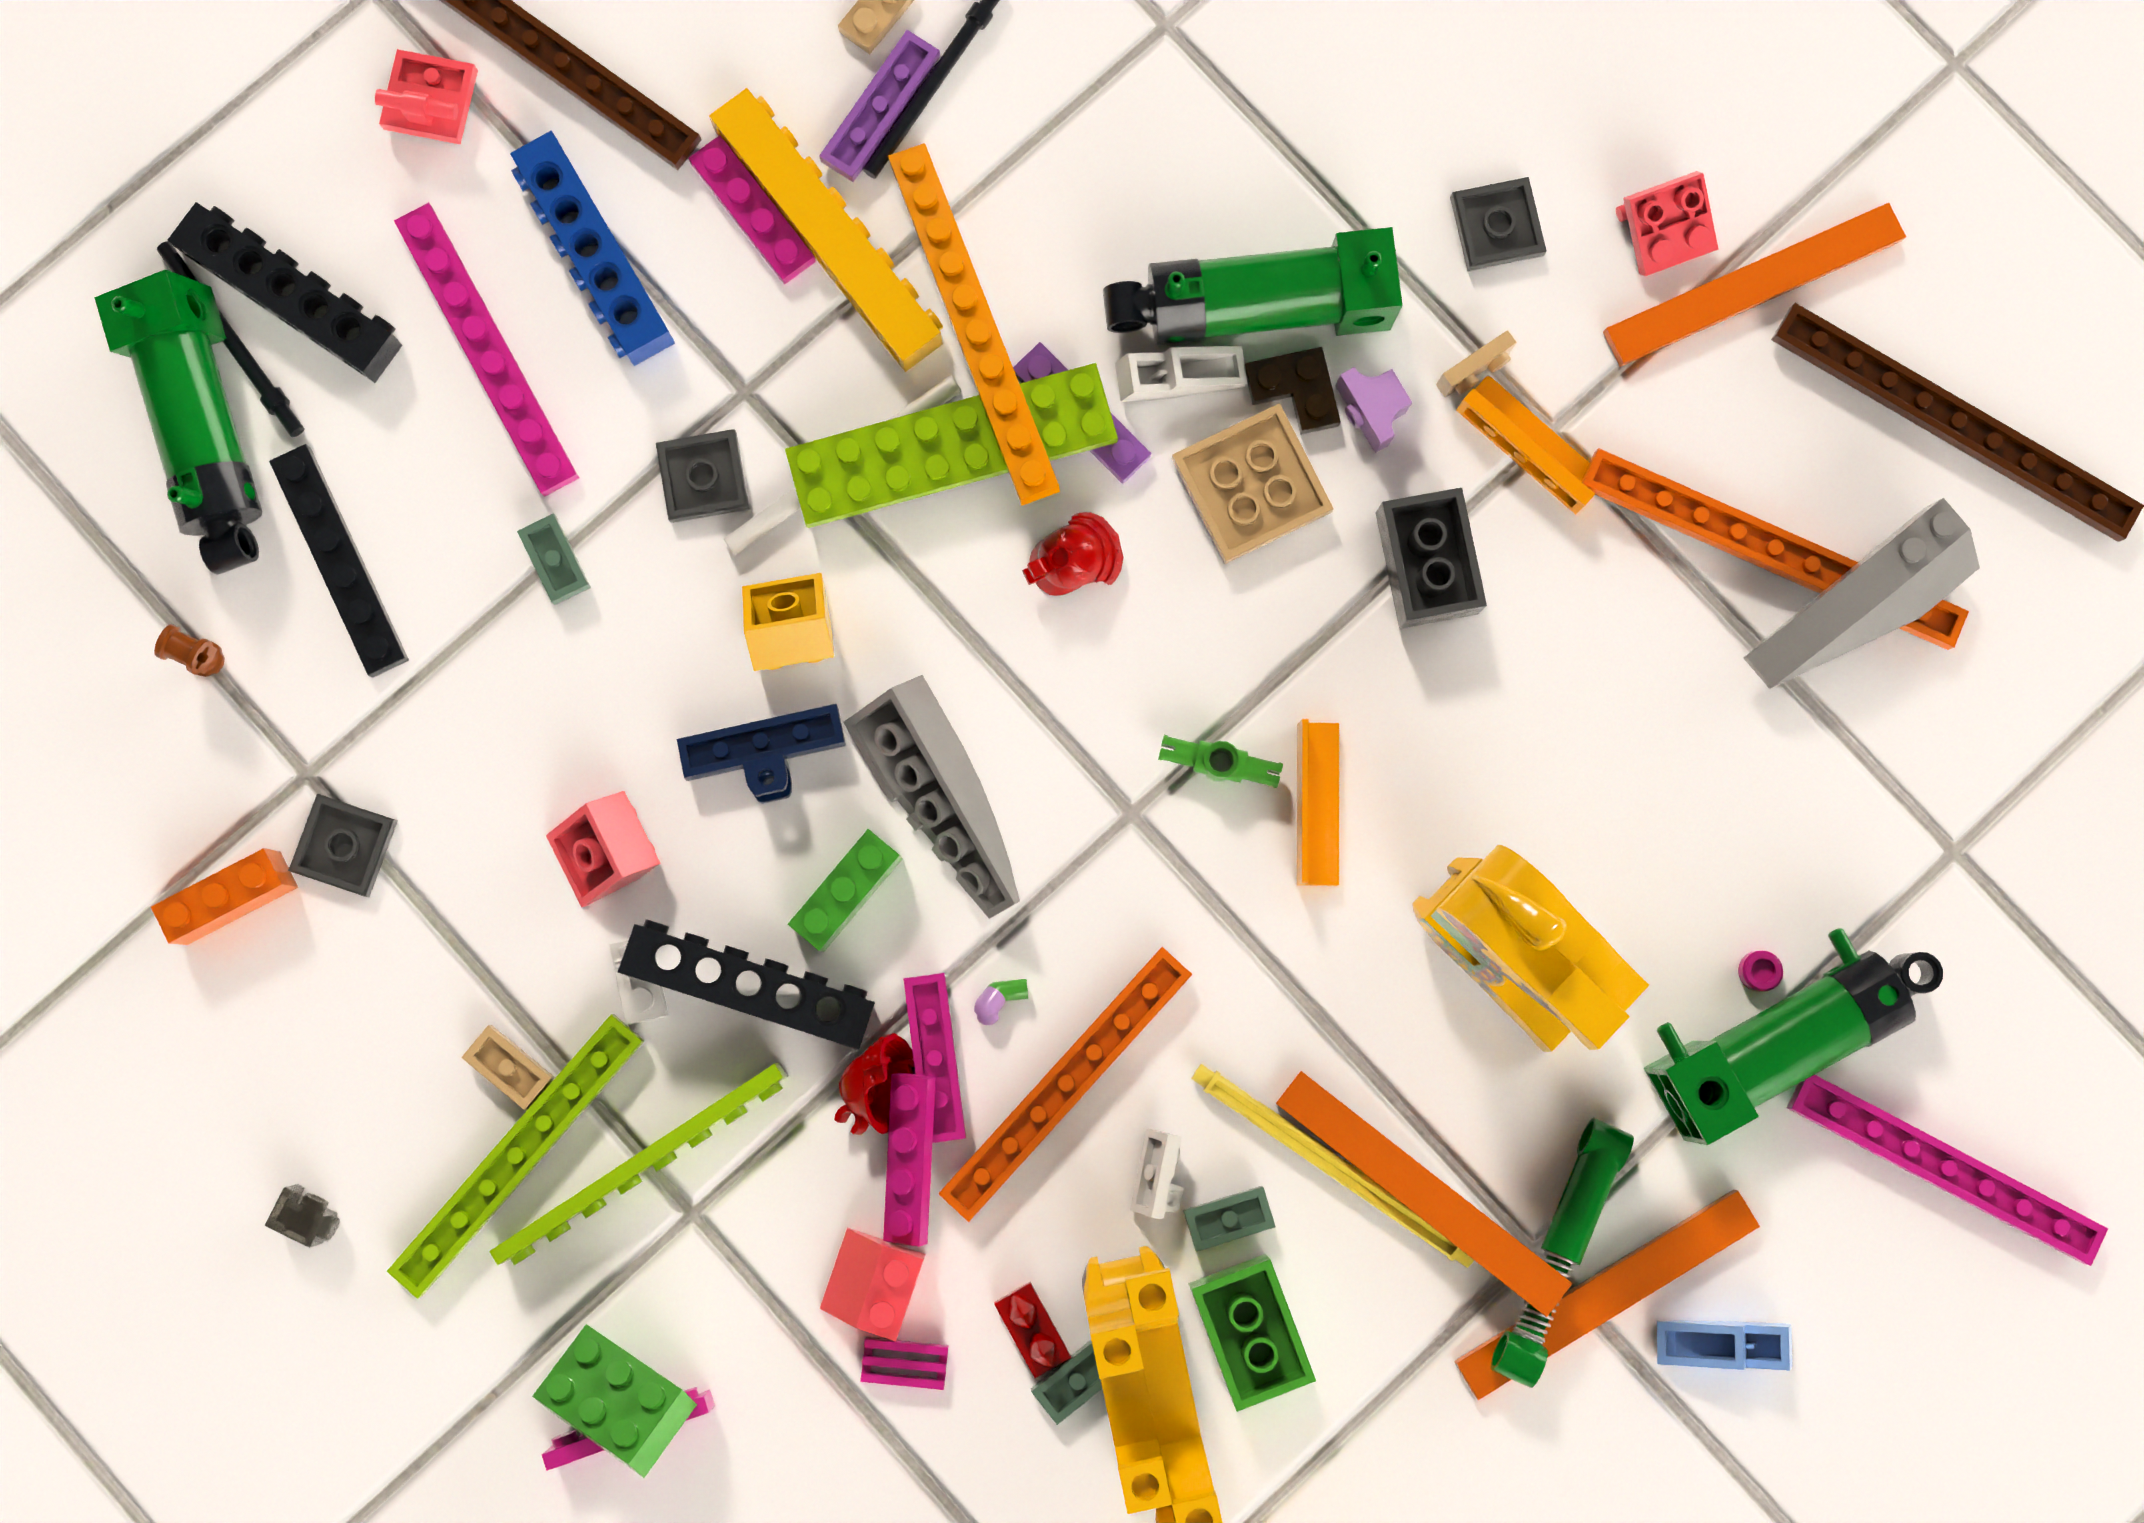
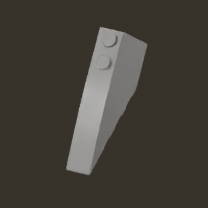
[1743,497,1980,689]
[843,674,1020,919]

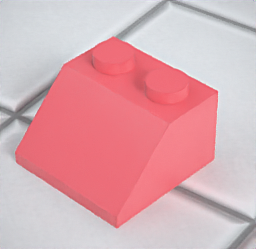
[546,791,661,908]
[820,1228,926,1342]

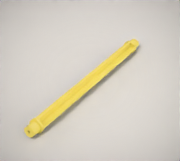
[1191,1064,1474,1268]

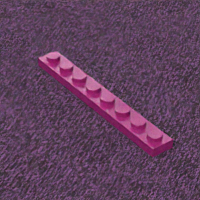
[394,202,580,497]
[1786,1075,2109,1266]

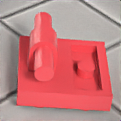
[375,49,478,145]
[1616,171,1719,276]

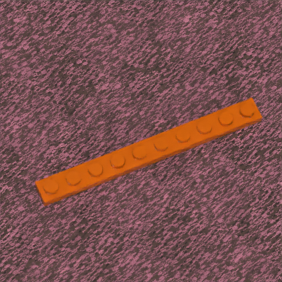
[1582,448,1969,650]

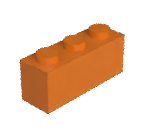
[151,848,299,945]

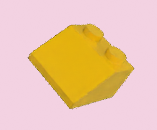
[742,572,834,671]

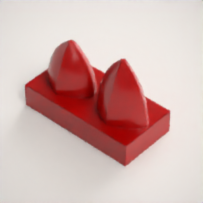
[994,1281,1071,1378]

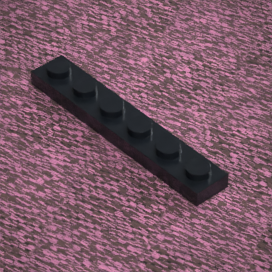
[269,444,409,678]

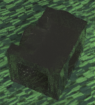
[264,1184,340,1248]

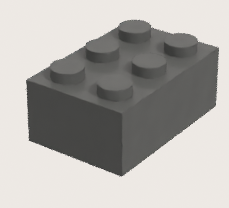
[1375,487,1487,629]

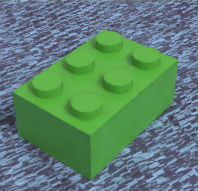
[1188,1254,1316,1412]
[532,1324,697,1478]

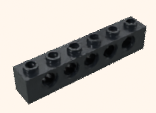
[167,202,403,383]
[618,919,875,1050]

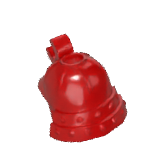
[1022,512,1124,596]
[834,1033,915,1135]

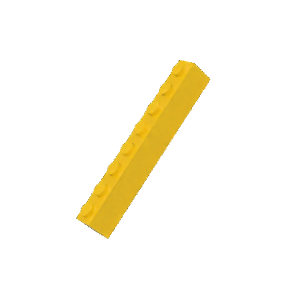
[709,88,944,372]

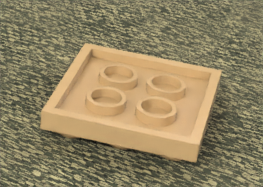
[1171,403,1334,564]

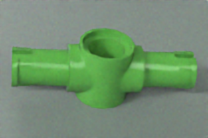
[1158,734,1283,789]

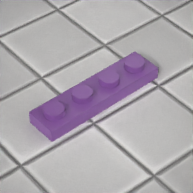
[819,30,940,183]
[1013,342,1152,484]

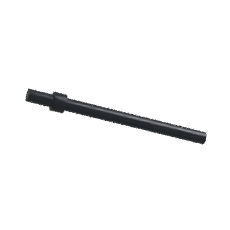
[863,0,1000,179]
[157,241,305,437]

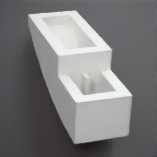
[1115,346,1248,402]

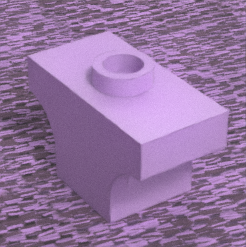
[1335,367,1412,453]

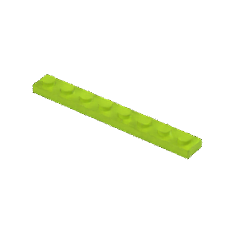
[386,1014,645,1299]
[489,1063,788,1266]

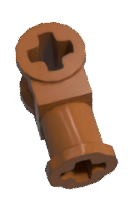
[154,624,225,677]

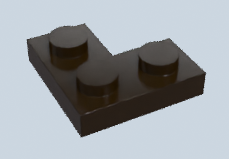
[1245,347,1341,435]

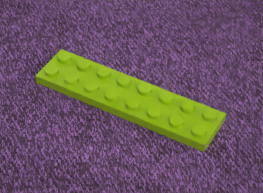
[785,363,1118,528]

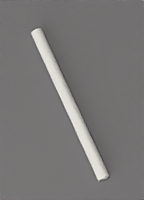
[723,375,961,555]

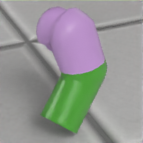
[974,979,1028,1025]

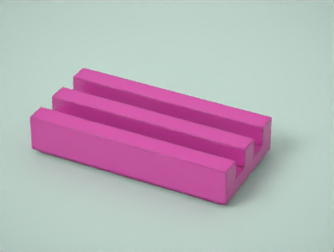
[860,1337,949,1390]

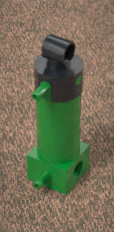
[1103,227,1403,345]
[94,269,263,575]
[1644,928,1943,1145]

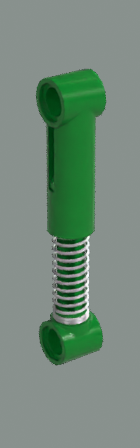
[1491,1117,1634,1388]

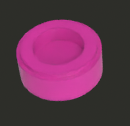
[1738,950,1783,992]

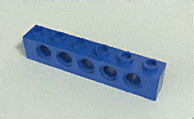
[510,130,675,366]

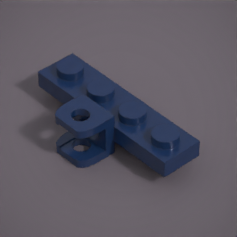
[676,704,846,804]

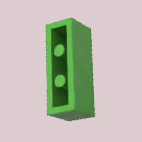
[787,829,903,952]

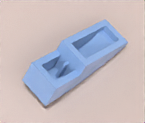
[1657,1320,1793,1371]

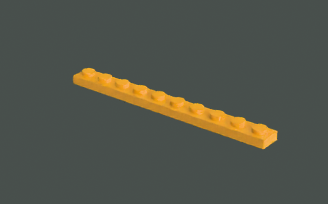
[888,143,1060,506]

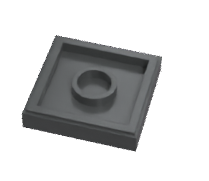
[1450,177,1547,271]
[656,429,750,523]
[288,794,398,898]

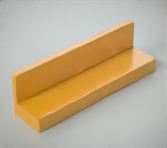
[1456,376,1595,515]
[1297,719,1339,886]

